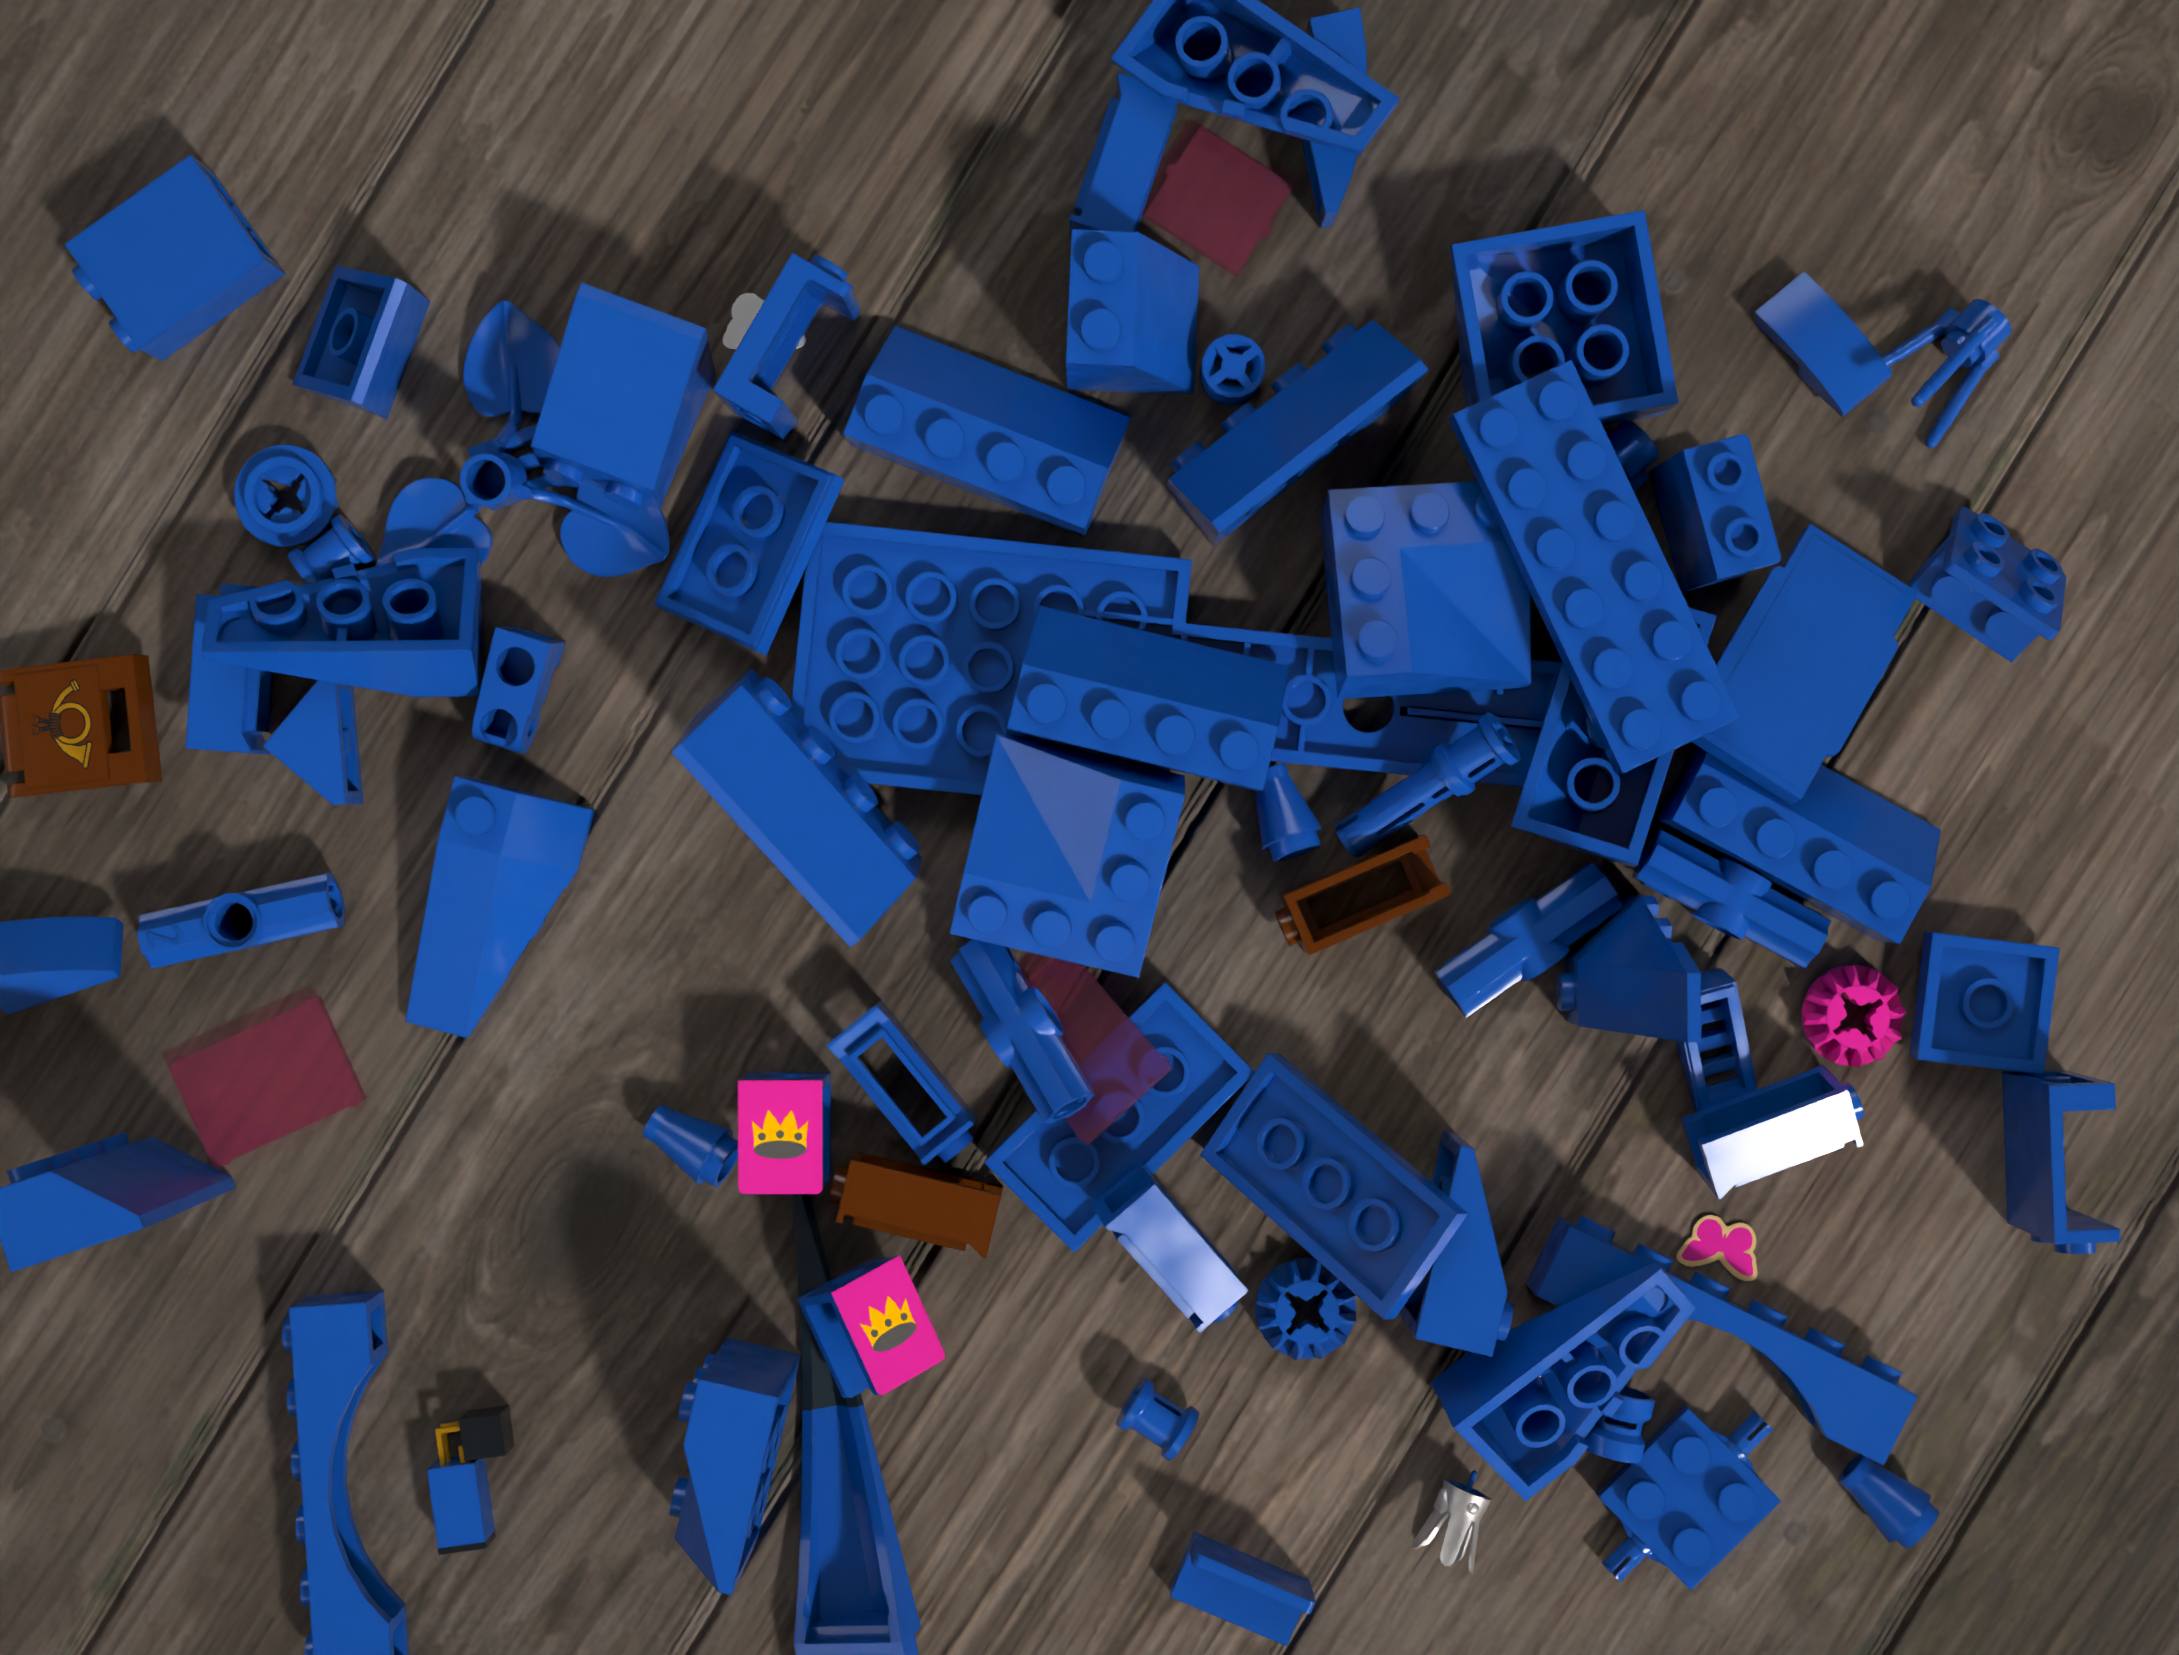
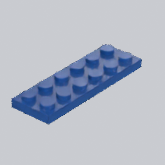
[1448,360,1741,775]

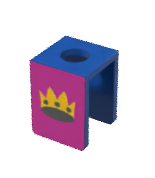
[738,1072,831,1194]
[797,1255,945,1398]

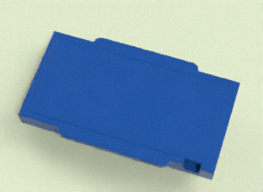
[1691,524,1918,805]

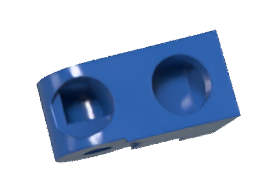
[472,625,566,754]

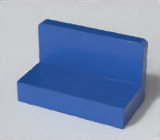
[1169,1532,1316,1646]

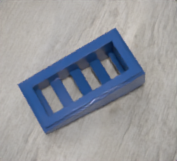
[1676,968,1758,1112]

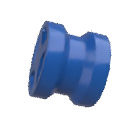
[1200,334,1266,406]

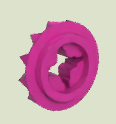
[1801,965,1907,1067]

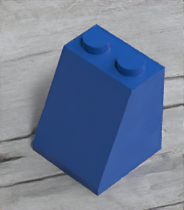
[1066,229,1199,395]
[531,282,716,510]

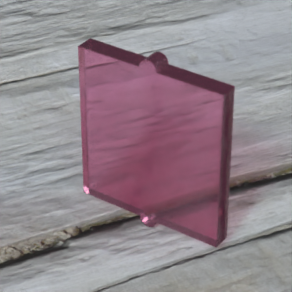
[1144,126,1294,276]

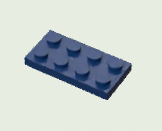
[984,981,1255,1253]
[1200,1053,1469,1320]

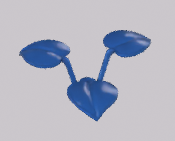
[376,301,669,577]

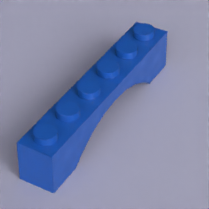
[1525,1215,1918,1465]
[282,1290,409,1655]

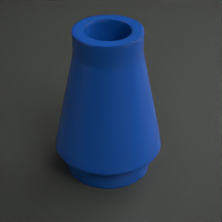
[1254,763,1322,863]
[643,1104,738,1187]
[1838,1454,1939,1549]

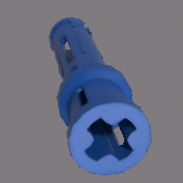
[1335,712,1521,858]

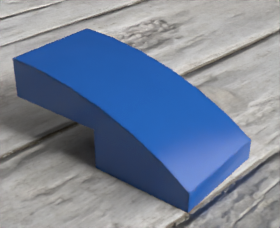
[1755,272,1892,417]

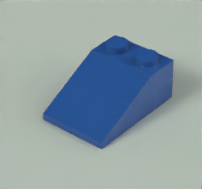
[1400,1130,1513,1357]

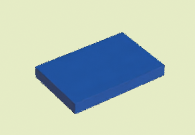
[654,431,845,656]

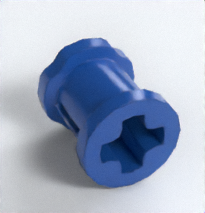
[288,514,377,584]
[1116,1378,1200,1461]

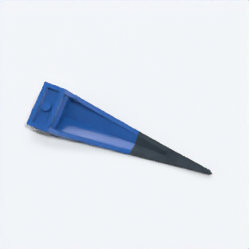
[792,1194,921,1655]

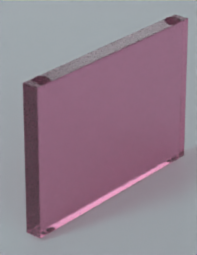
[1028,958,1173,1145]
[168,997,367,1168]

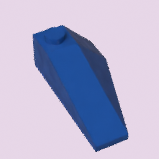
[1111,0,1400,155]
[201,548,484,697]
[405,776,595,1038]
[1556,894,1702,1043]
[1431,1262,1695,1501]

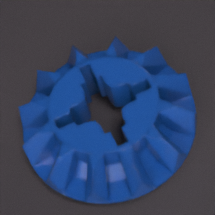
[234,445,340,547]
[1255,1258,1356,1361]

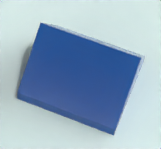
[293,266,430,419]

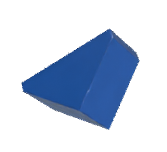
[263,680,364,805]

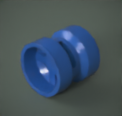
[1584,1386,1656,1464]

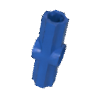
[1632,830,1831,969]
[1432,862,1623,1017]
[137,872,346,969]
[950,939,1095,1124]

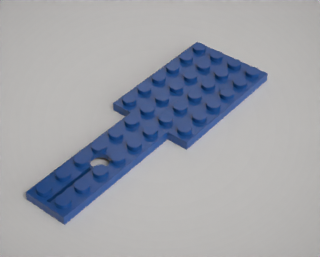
[791,522,1563,795]

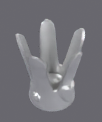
[1411,1470,1492,1573]

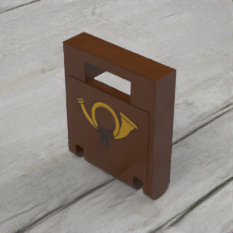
[0,654,162,798]

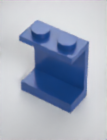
[2002,1070,2121,1254]

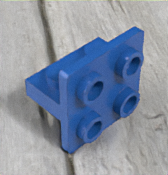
[1908,506,2066,663]

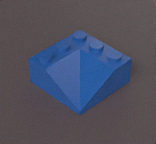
[1450,210,1679,426]
[1320,481,1531,699]
[949,731,1185,978]
[669,1338,801,1596]

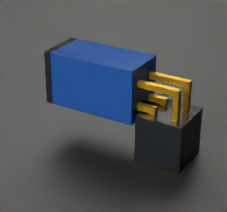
[427,1405,515,1555]

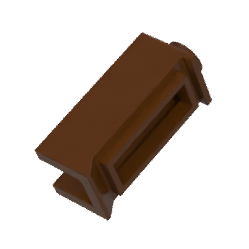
[1274,834,1451,955]
[829,1151,1003,1258]

